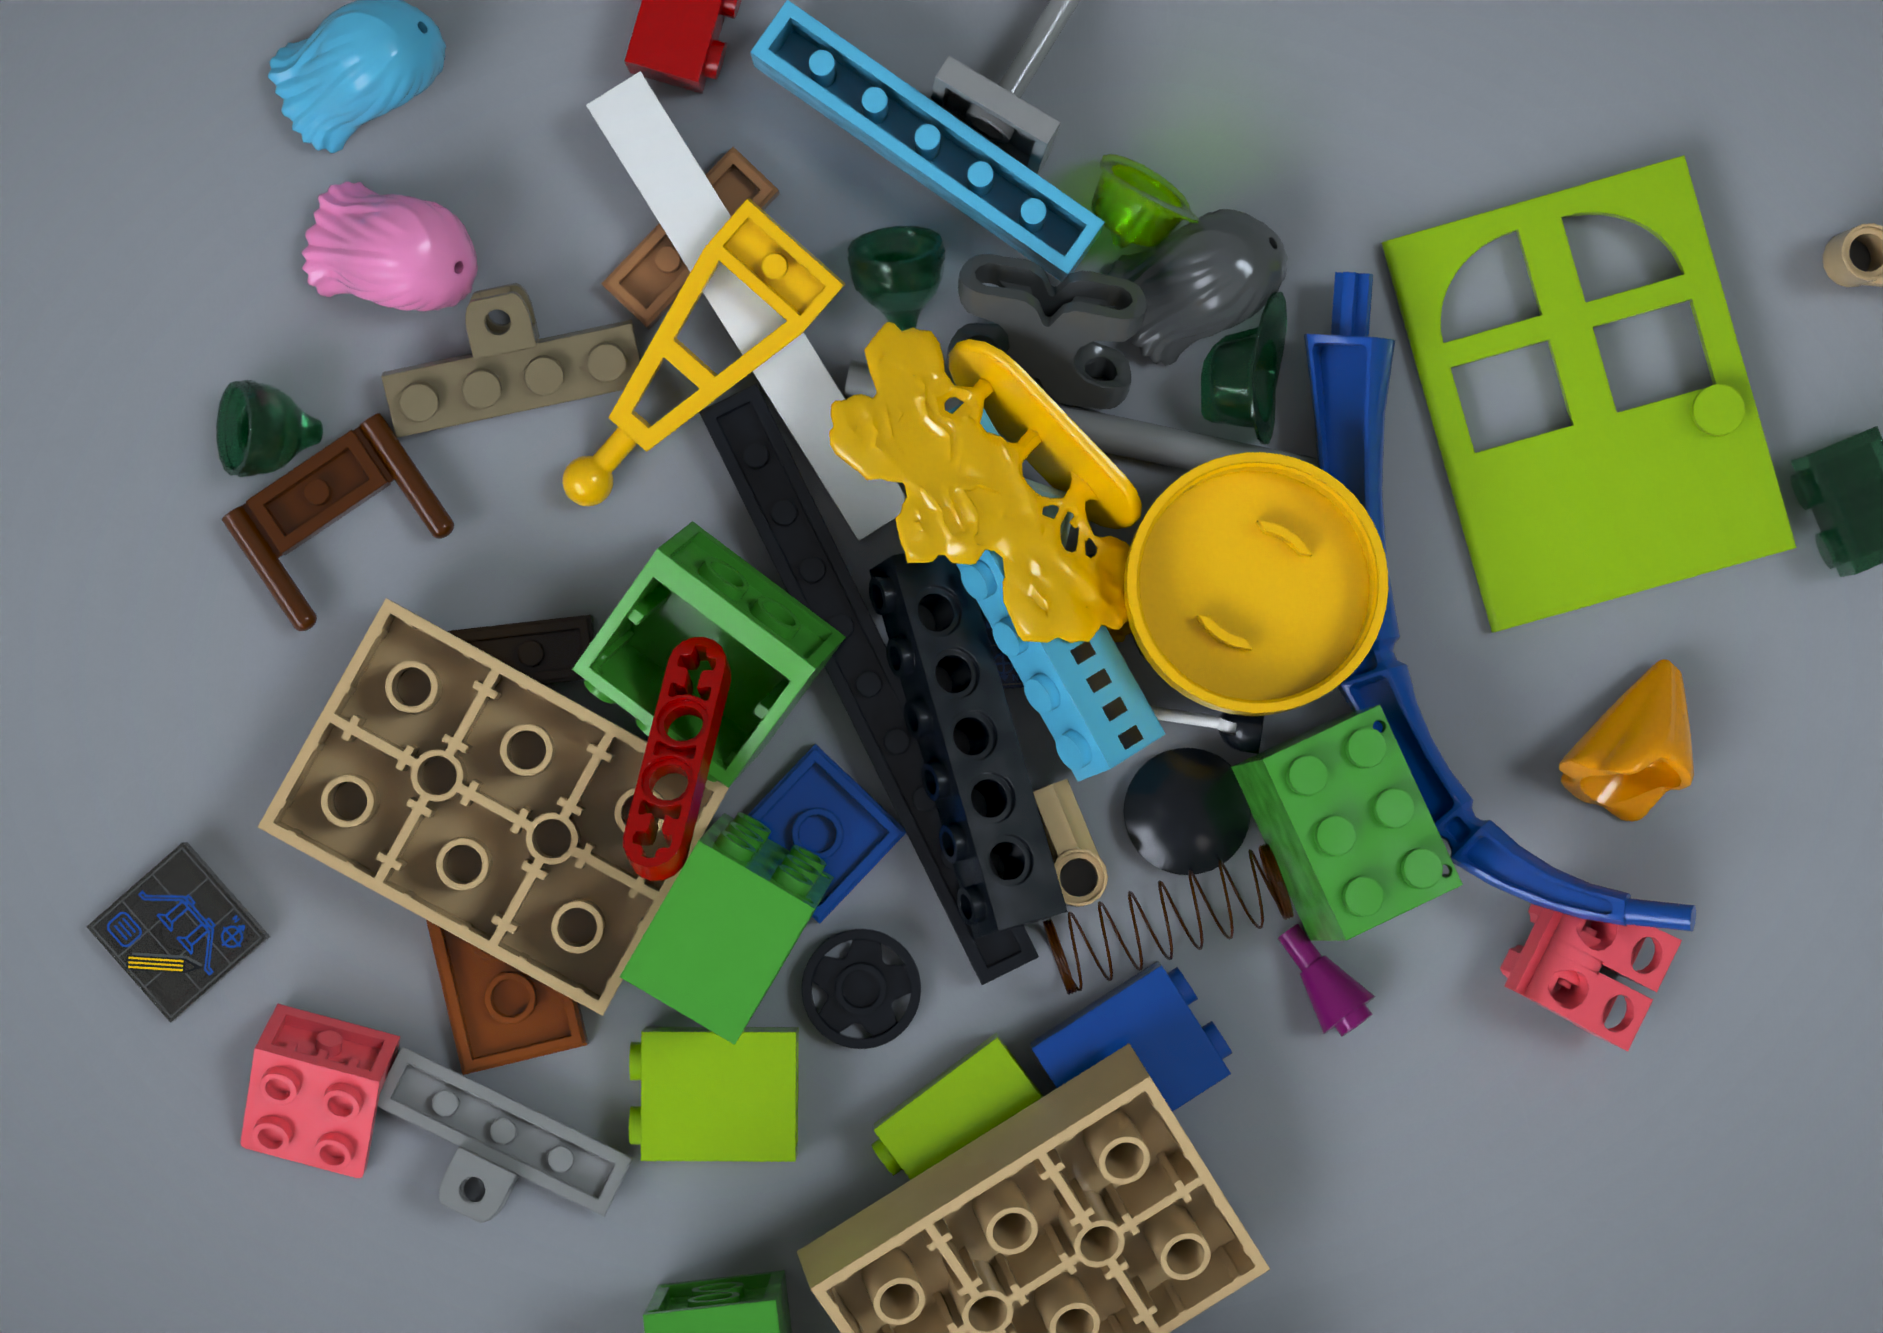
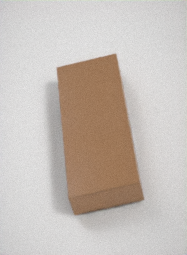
[601,147,780,330]

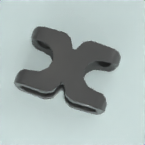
[946,254,1147,409]

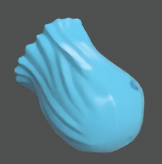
[268,0,446,153]

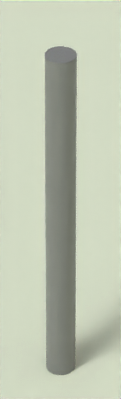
[844,360,1318,470]

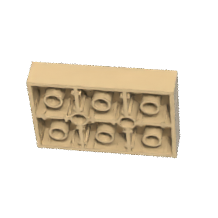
[258,598,729,1016]
[796,1043,1270,1333]

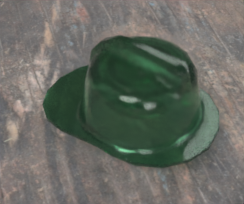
[1201,292,1287,445]

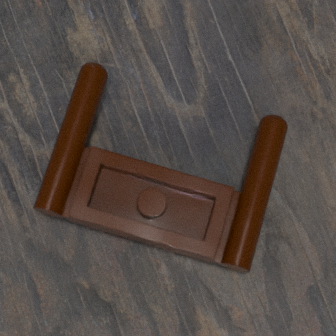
[221,413,454,631]

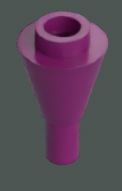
[1278,924,1375,1037]

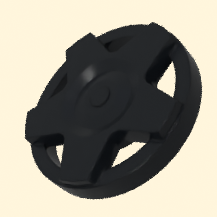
[801,928,921,1049]

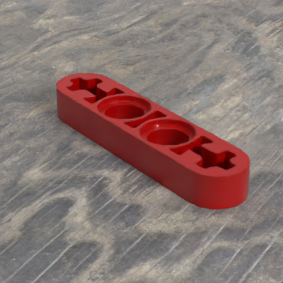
[623,637,731,881]

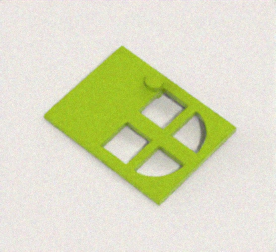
[1381,155,1797,633]

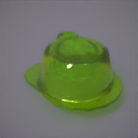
[1091,154,1199,249]

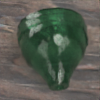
[847,226,945,331]
[216,380,323,477]

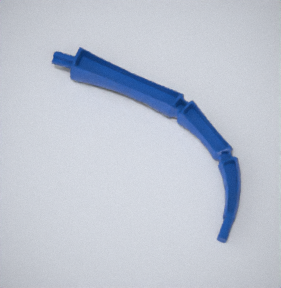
[1304,272,1696,931]

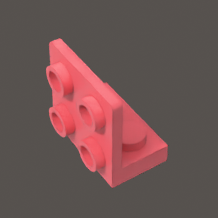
[240,1004,401,1178]

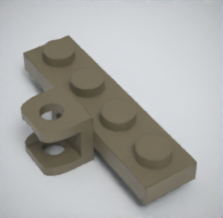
[381,283,641,438]

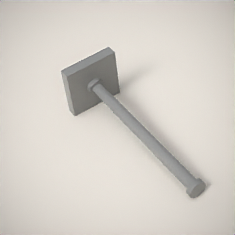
[931,0,1080,174]

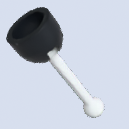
[1150,706,1265,754]

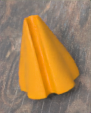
[1558,659,1694,821]

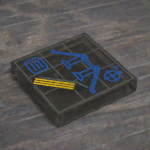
[87,842,270,1023]

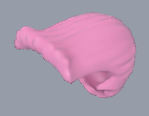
[302,181,478,311]

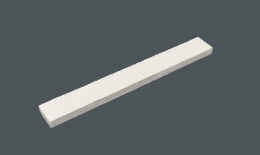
[586,71,907,541]

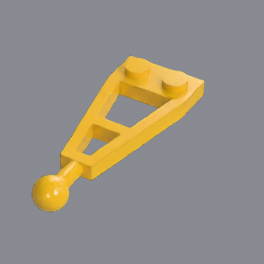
[562,198,846,506]

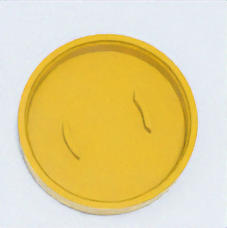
[1124,452,1389,716]

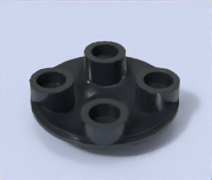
[1123,748,1251,875]

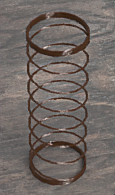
[1043,843,1294,995]

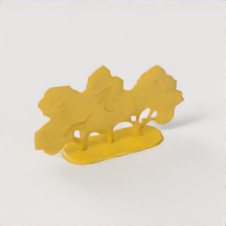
[829,322,1142,643]

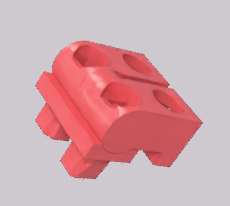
[1500,904,1682,1052]

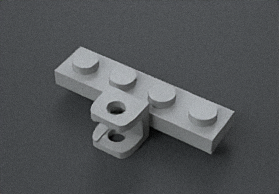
[377,1046,633,1223]

